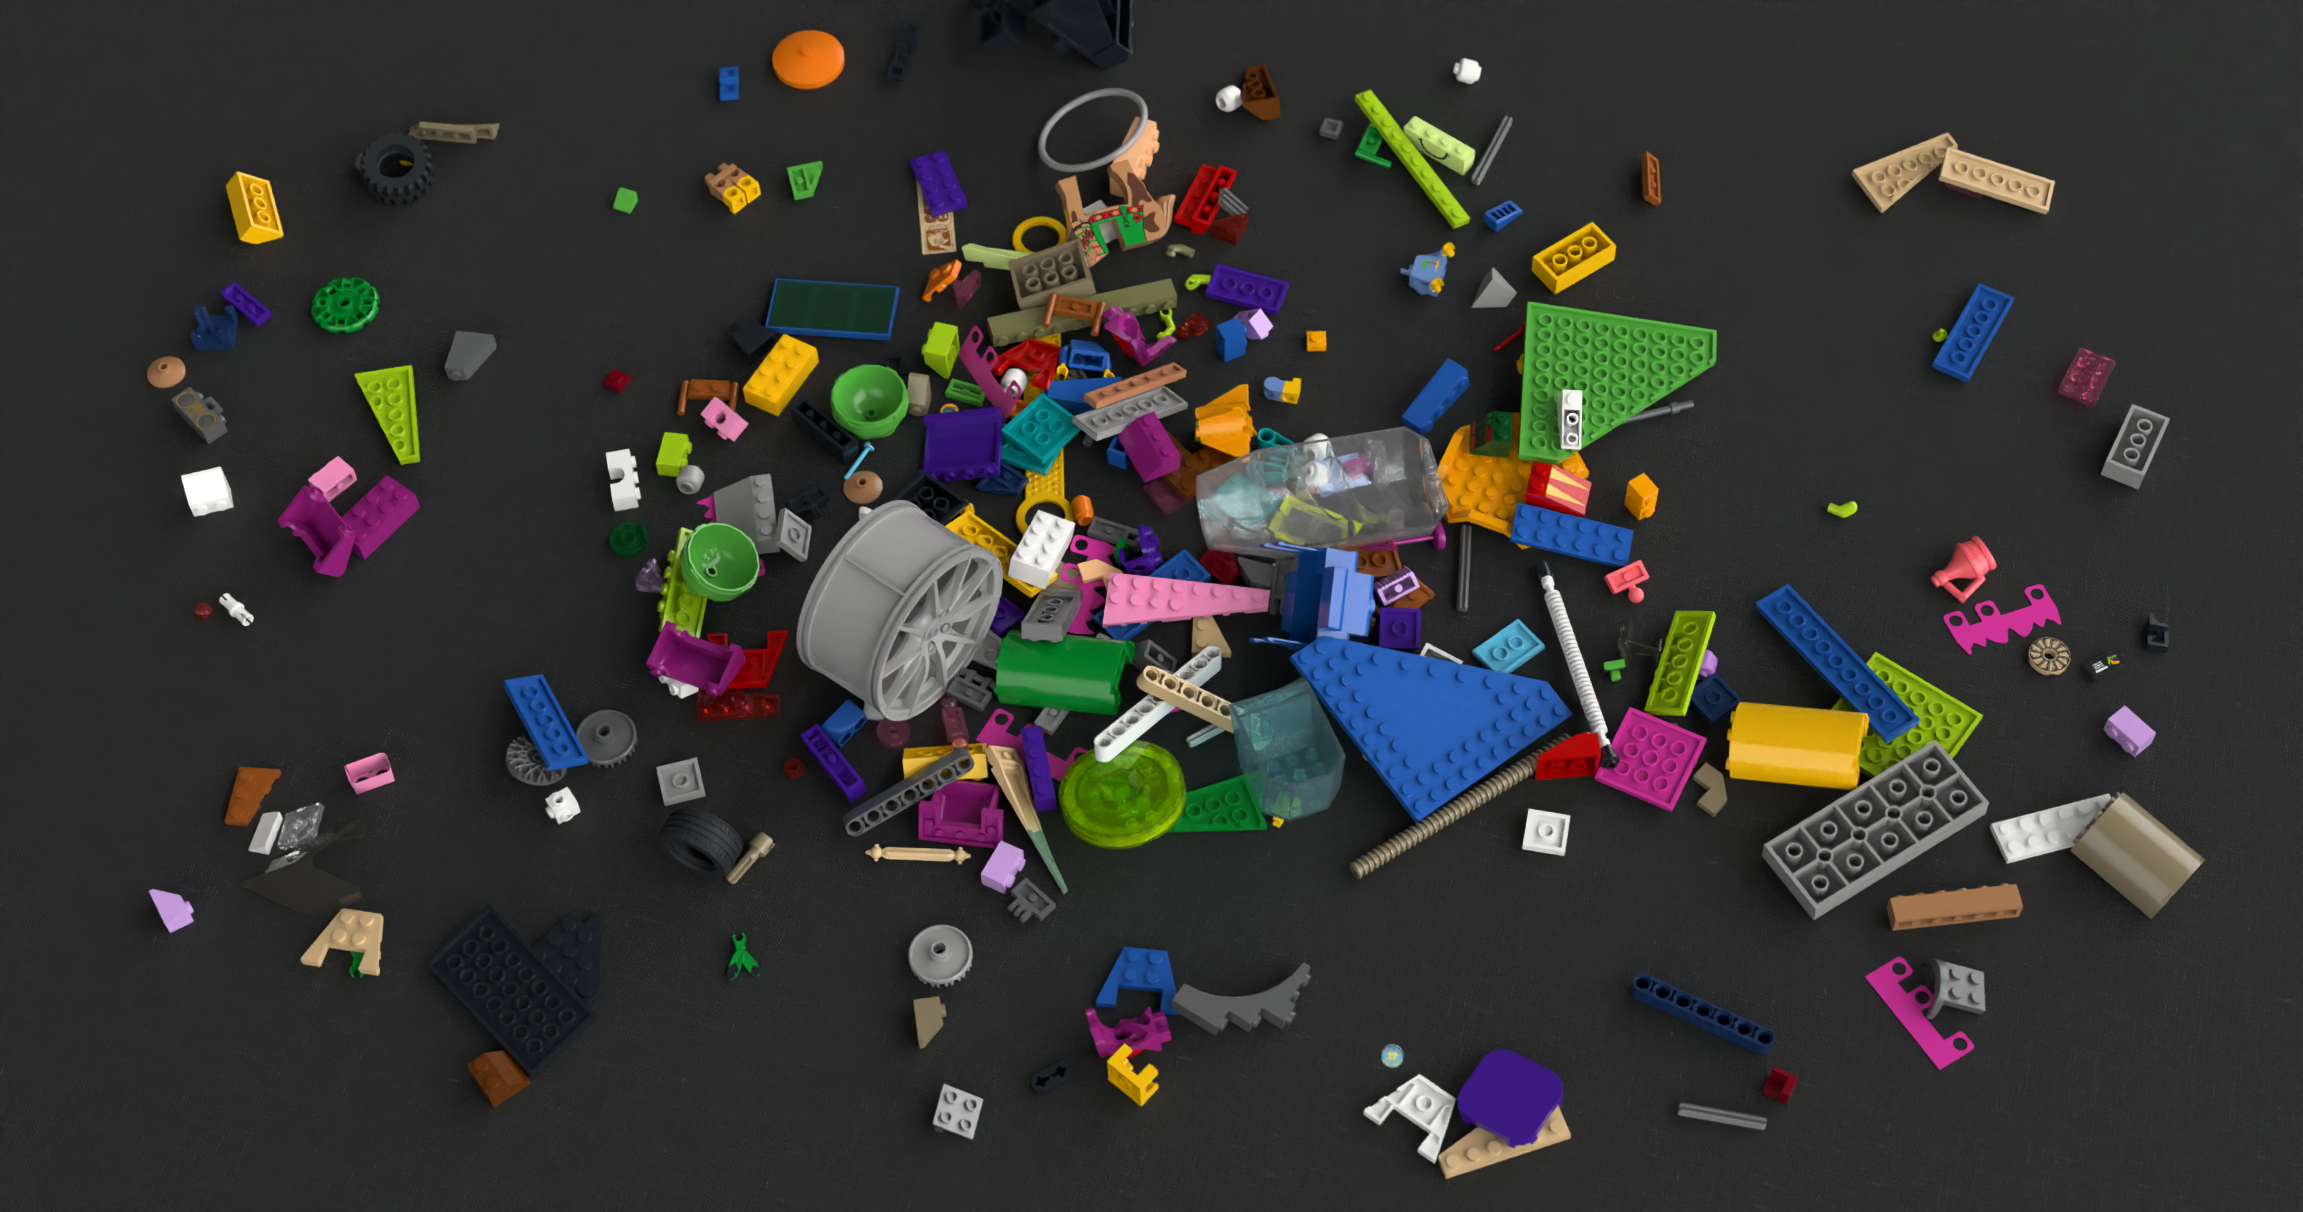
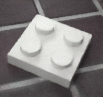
[1522,809,1570,856]

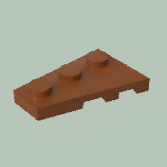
[225,767,282,826]

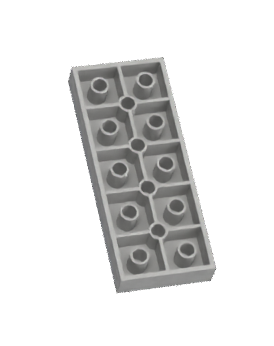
[1762,740,1989,920]

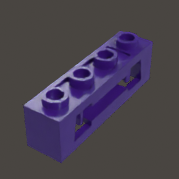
[800,724,868,803]

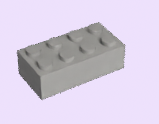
[2101,404,2170,490]

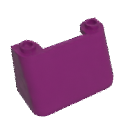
[277,485,355,577]
[646,621,746,696]

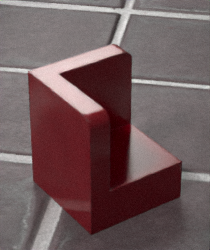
[1763,1066,1798,1104]

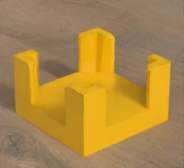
[1107,1043,1159,1106]

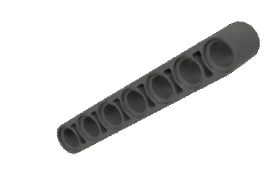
[843,748,974,836]

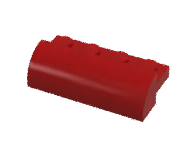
[1174,164,1237,234]

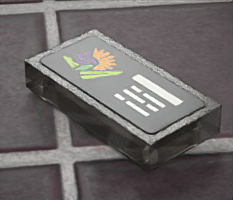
[2081,648,2129,683]

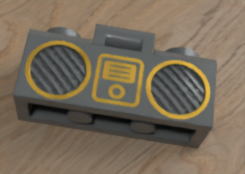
[171,387,228,444]

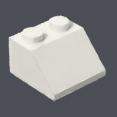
[181,466,233,517]

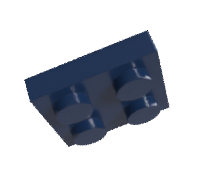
[1689,672,1743,726]

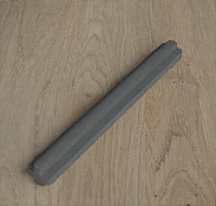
[1470,115,1513,186]
[1457,525,1472,612]

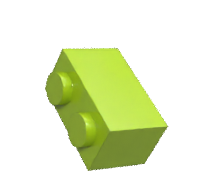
[656,432,692,477]

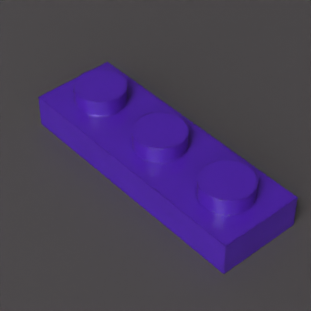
[220,282,272,327]

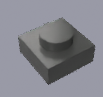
[1320,117,1343,140]

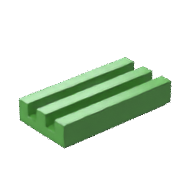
[945,378,986,407]

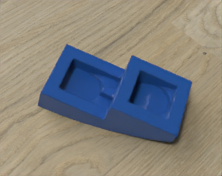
[719,67,739,101]

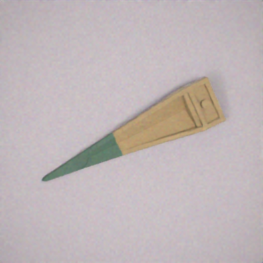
[984,745,1068,894]

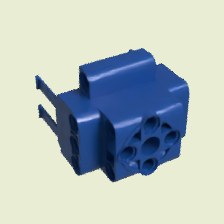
[1249,541,1375,651]

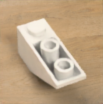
[1557,390,1582,450]

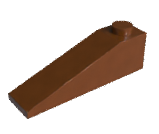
[1240,65,1280,120]

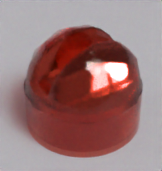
[195,602,213,619]

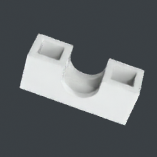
[606,449,641,511]

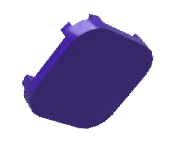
[1457,1049,1563,1148]

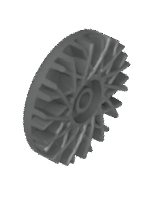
[575,710,638,768]
[505,735,568,786]

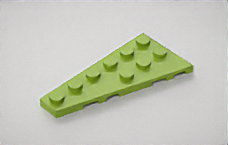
[354,365,420,465]

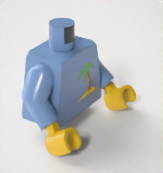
[1400,242,1455,297]

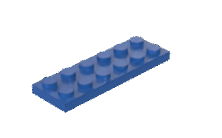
[1932,283,2015,383]
[1509,502,1634,569]
[1093,549,1211,641]
[503,674,589,771]

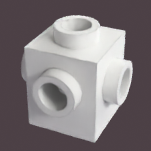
[545,787,581,824]

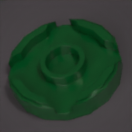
[608,521,649,558]

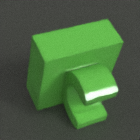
[1602,659,1625,681]

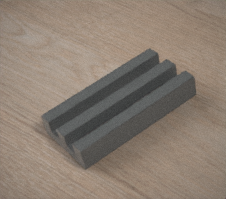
[1218,187,1248,224]

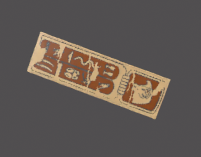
[917,182,956,254]

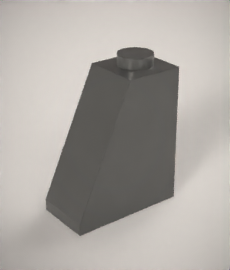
[445,331,497,381]

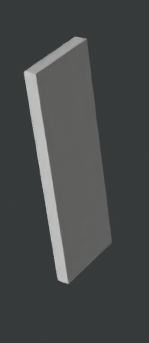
[1072,385,1188,441]

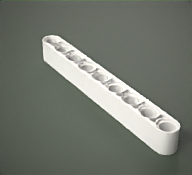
[1094,646,1222,762]

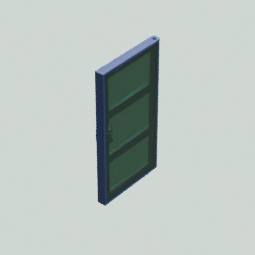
[765,278,900,341]

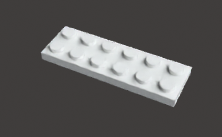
[1990,794,2111,864]

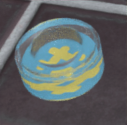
[1381,1044,1404,1068]

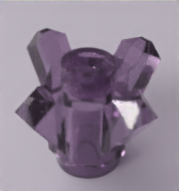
[635,559,666,595]

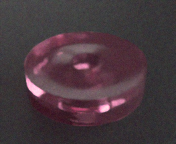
[877,718,910,748]

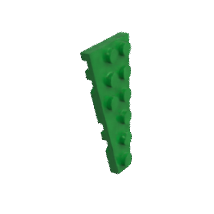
[1127,774,1267,833]

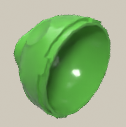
[830,365,909,440]
[679,523,760,601]

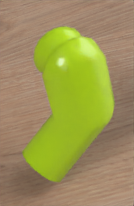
[1827,501,1858,518]

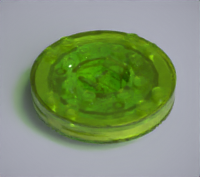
[1059,740,1187,849]

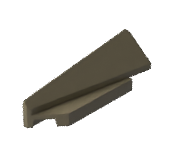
[408,122,499,144]

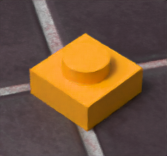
[1306,331,1326,351]

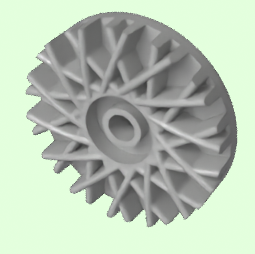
[908,925,973,988]

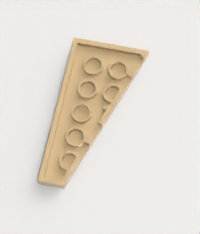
[1438,1106,1571,1179]

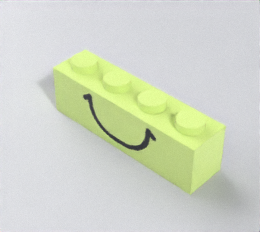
[1404,116,1475,176]

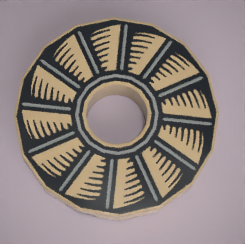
[2028,637,2070,675]

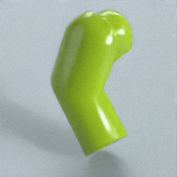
[1185,274,1211,290]

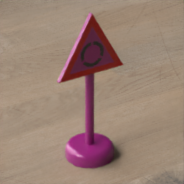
[1359,522,1446,551]

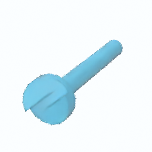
[843,442,874,480]

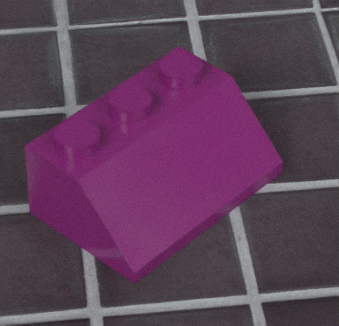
[1118,411,1181,483]

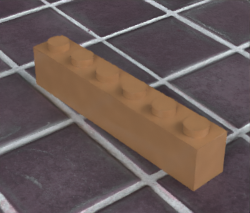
[1887,883,2023,931]

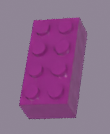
[341,475,420,560]

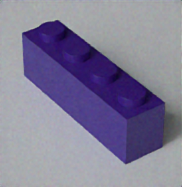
[1020,725,1057,813]

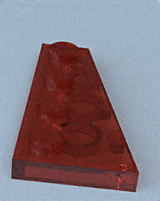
[697,688,781,722]

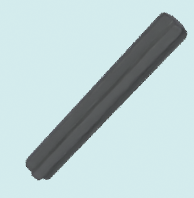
[1678,1102,1767,1130]

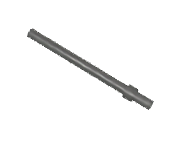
[1620,400,1694,425]

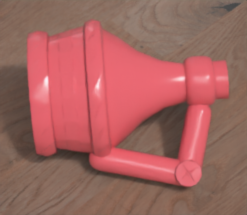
[1930,536,1997,603]

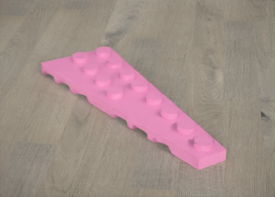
[1102,572,1270,628]

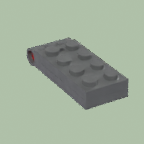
[1021,587,1083,643]

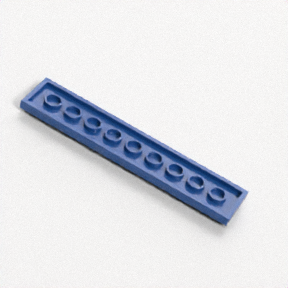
[1755,584,1920,744]

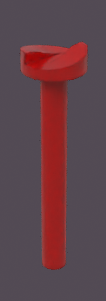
[1493,322,1525,353]

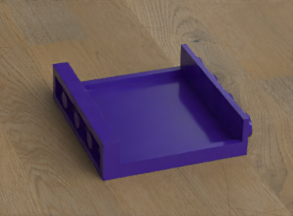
[919,407,1004,482]

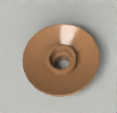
[147,356,186,388]
[843,471,883,504]

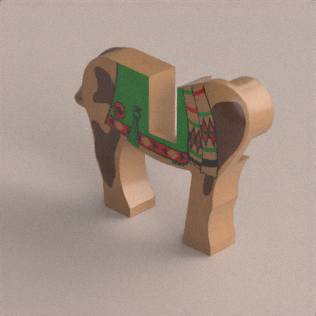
[1055,160,1176,268]

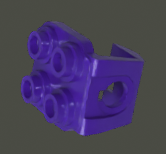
[1118,524,1163,576]

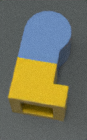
[1264,377,1301,404]

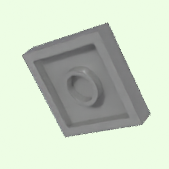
[774,508,812,562]
[656,757,706,806]

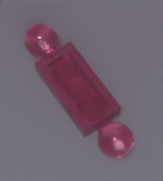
[941,696,968,751]

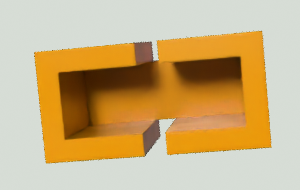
[1624,473,1659,520]

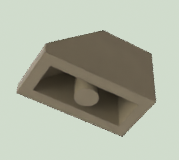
[907,373,932,416]
[913,996,946,1048]

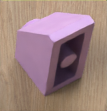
[1233,309,1273,340]
[149,889,194,933]

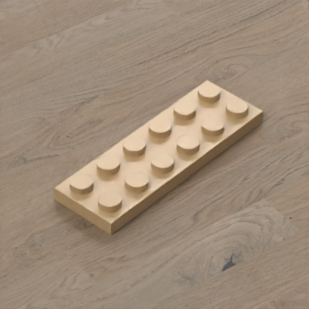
[1939,147,2055,215]

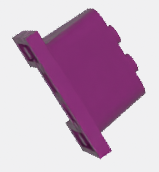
[919,780,1004,849]

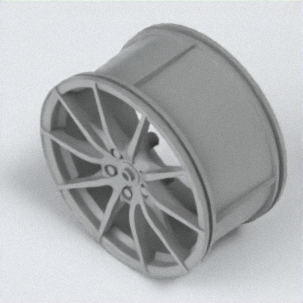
[797,500,1003,721]

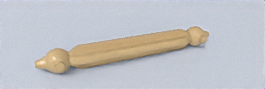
[866,844,971,864]

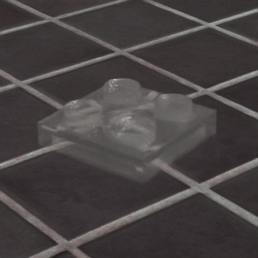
[277,802,324,850]

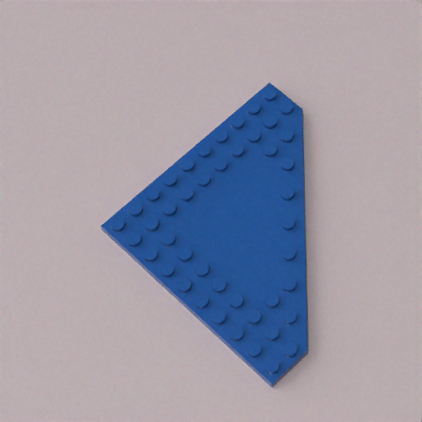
[1289,635,1573,823]

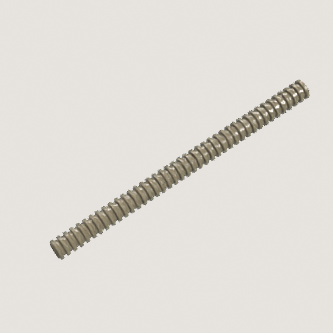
[1350,733,1571,879]

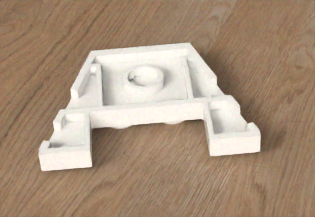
[1364,1074,1456,1163]

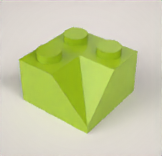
[922,322,960,379]

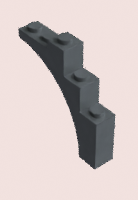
[1171,962,1311,1035]

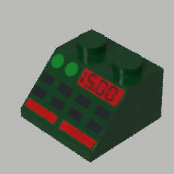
[1469,411,1513,458]

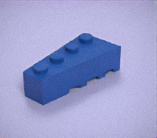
[1402,358,1470,436]

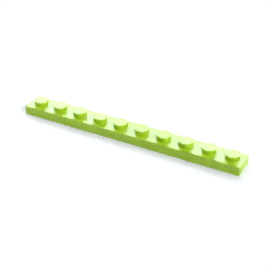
[1354,90,1470,229]

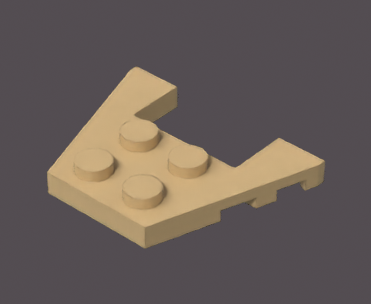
[301,908,383,976]

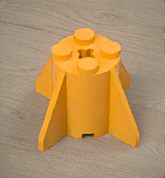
[1195,384,1257,460]

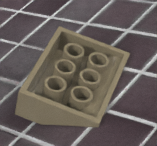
[1008,238,1096,311]

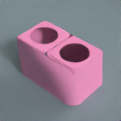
[344,753,395,795]

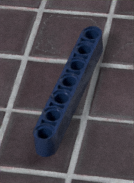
[1631,973,1774,1055]

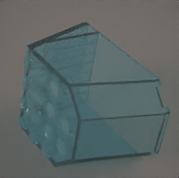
[1229,680,1345,821]

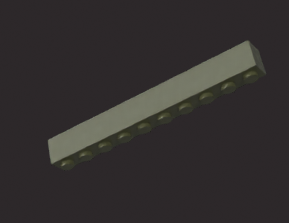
[987,278,1177,347]

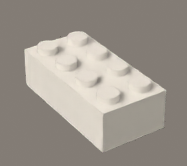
[1008,510,1075,589]

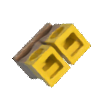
[705,163,761,214]

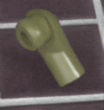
[1166,244,1195,258]

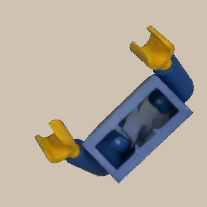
[1055,339,1115,380]

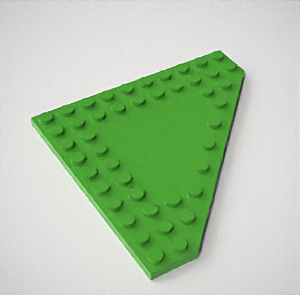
[1517,302,1717,465]

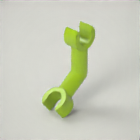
[1157,308,1176,341]

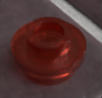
[784,758,805,778]

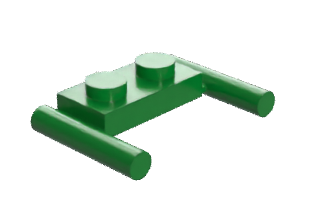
[1355,121,1392,169]

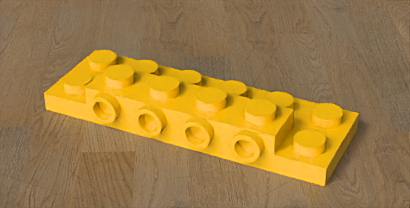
[945,510,1058,598]

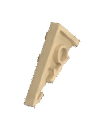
[1192,615,1231,657]

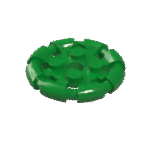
[311,277,380,333]

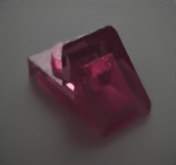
[952,270,982,310]

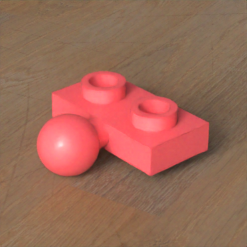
[1604,560,1650,603]

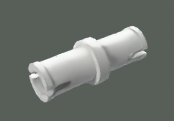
[219,593,254,626]

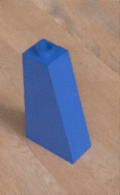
[1044,377,1122,414]

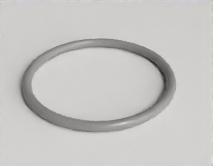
[1038,88,1148,172]

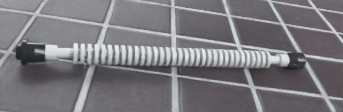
[1534,562,1620,770]

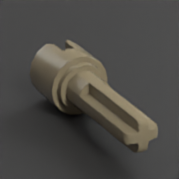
[725,831,776,884]

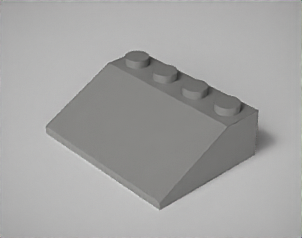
[714,474,780,554]

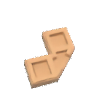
[1077,559,1123,590]

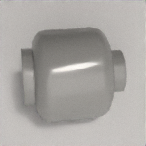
[676,465,705,494]

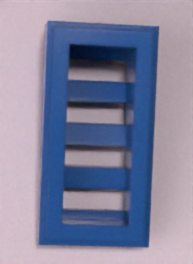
[1483,200,1523,232]

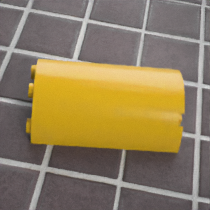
[1726,702,1869,790]

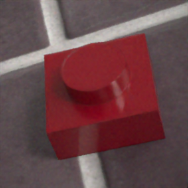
[603,368,631,394]

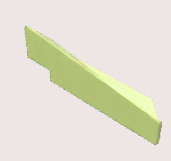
[962,243,1033,270]

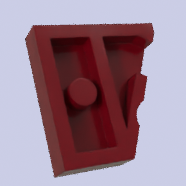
[1198,533,1241,585]

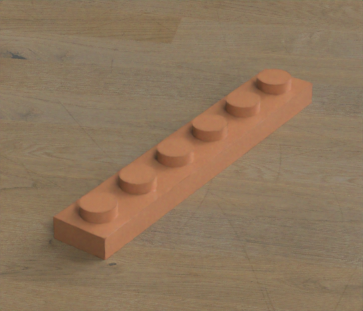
[1084,362,1186,409]

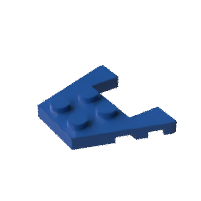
[1096,947,1180,1015]

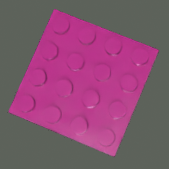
[1595,707,1707,812]

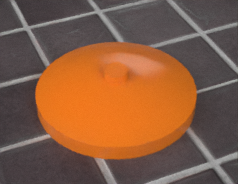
[772,30,845,89]

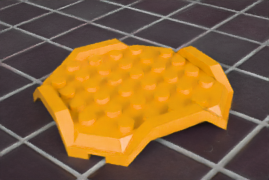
[1431,412,1589,550]

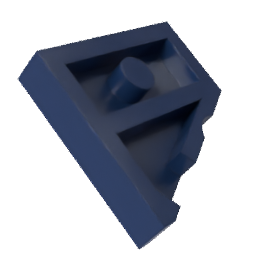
[975,461,1030,496]

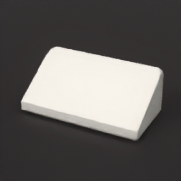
[248,812,283,855]

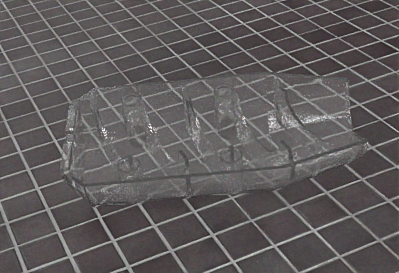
[1196,426,1449,559]

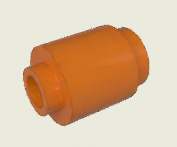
[1071,495,1094,526]

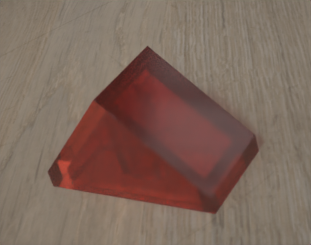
[1211,213,1248,246]

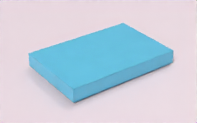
[1472,619,1545,674]

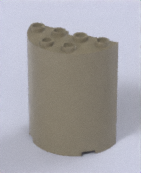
[2070,792,2205,919]

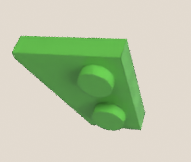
[787,161,823,200]

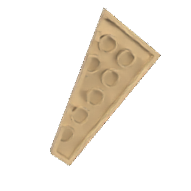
[1852,133,1958,214]

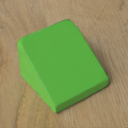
[613,187,638,214]

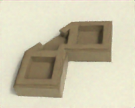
[1693,763,1727,817]

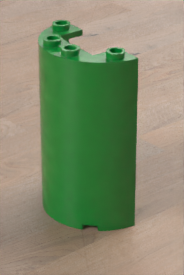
[994,629,1136,716]

